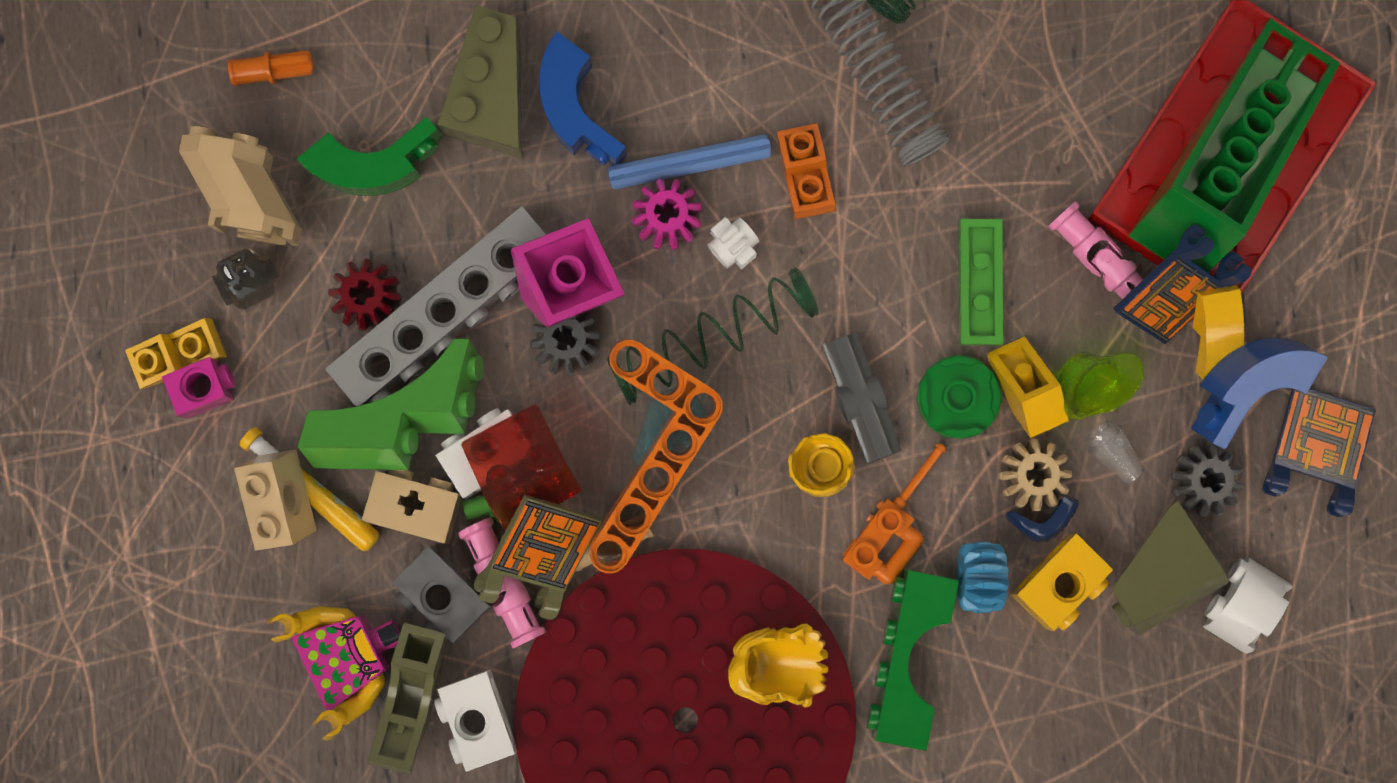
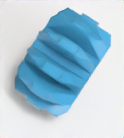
[955,541,1009,613]

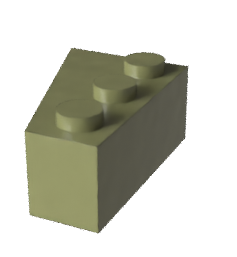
[438,5,523,159]

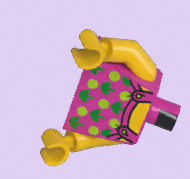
[267,606,400,741]

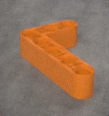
[589,339,723,574]

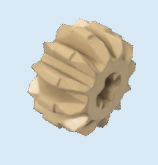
[998,439,1072,511]

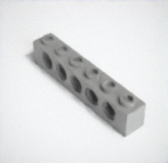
[325,206,546,407]

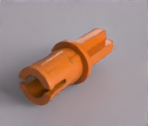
[228,50,314,87]

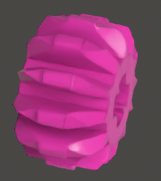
[632,179,702,250]

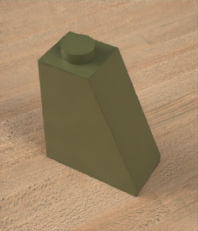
[1112,502,1229,635]

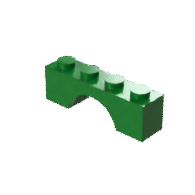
[866,570,959,751]

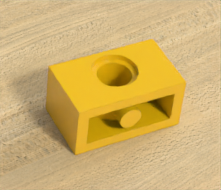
[1010,533,1113,631]

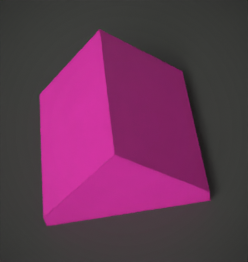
[511,218,624,328]

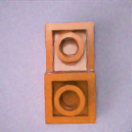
[777,123,836,219]

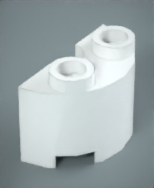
[1203,556,1293,654]

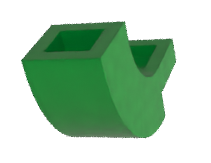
[296,116,442,196]

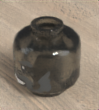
[212,248,279,310]

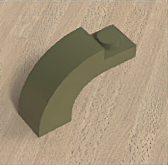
[368,623,446,775]

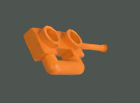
[841,443,946,585]

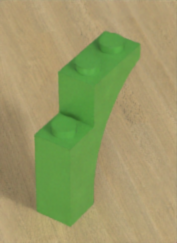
[298,339,484,470]

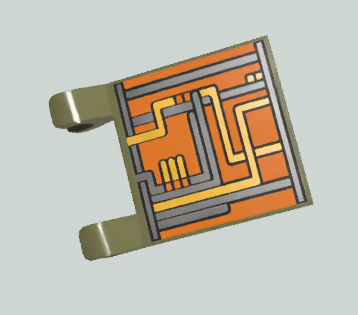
[474,494,602,620]

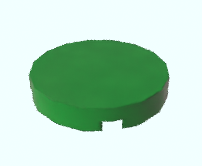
[916,355,1002,440]

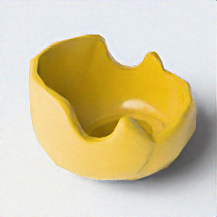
[788,433,855,497]

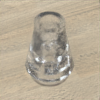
[1084,420,1145,484]

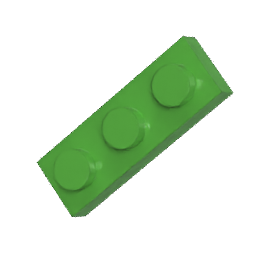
[958,219,1003,346]

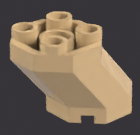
[179,126,302,246]

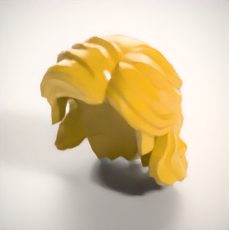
[728,623,828,708]

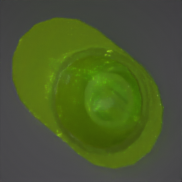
[1051,352,1144,420]

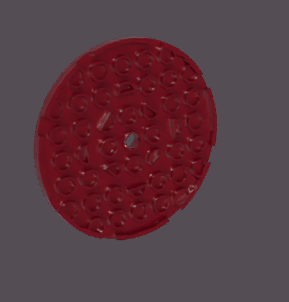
[514,549,856,783]

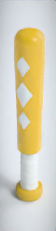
[239,427,379,551]

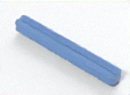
[608,134,772,189]

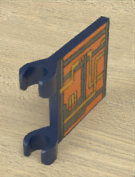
[1114,224,1252,344]
[1262,389,1376,517]

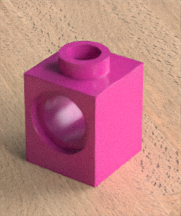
[161,357,236,419]

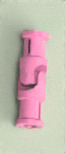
[1048,201,1144,299]
[458,517,546,649]

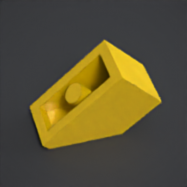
[987,337,1069,438]

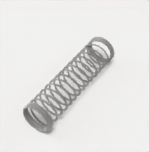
[811,0,950,166]

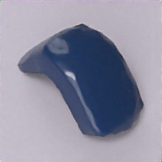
[1005,495,1079,543]

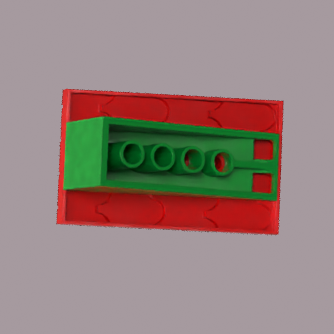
[1087,0,1377,294]

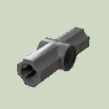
[822,333,901,464]

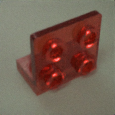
[461,404,583,531]

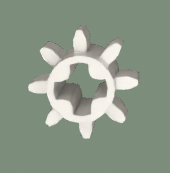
[707,217,760,270]

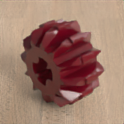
[328,259,402,331]

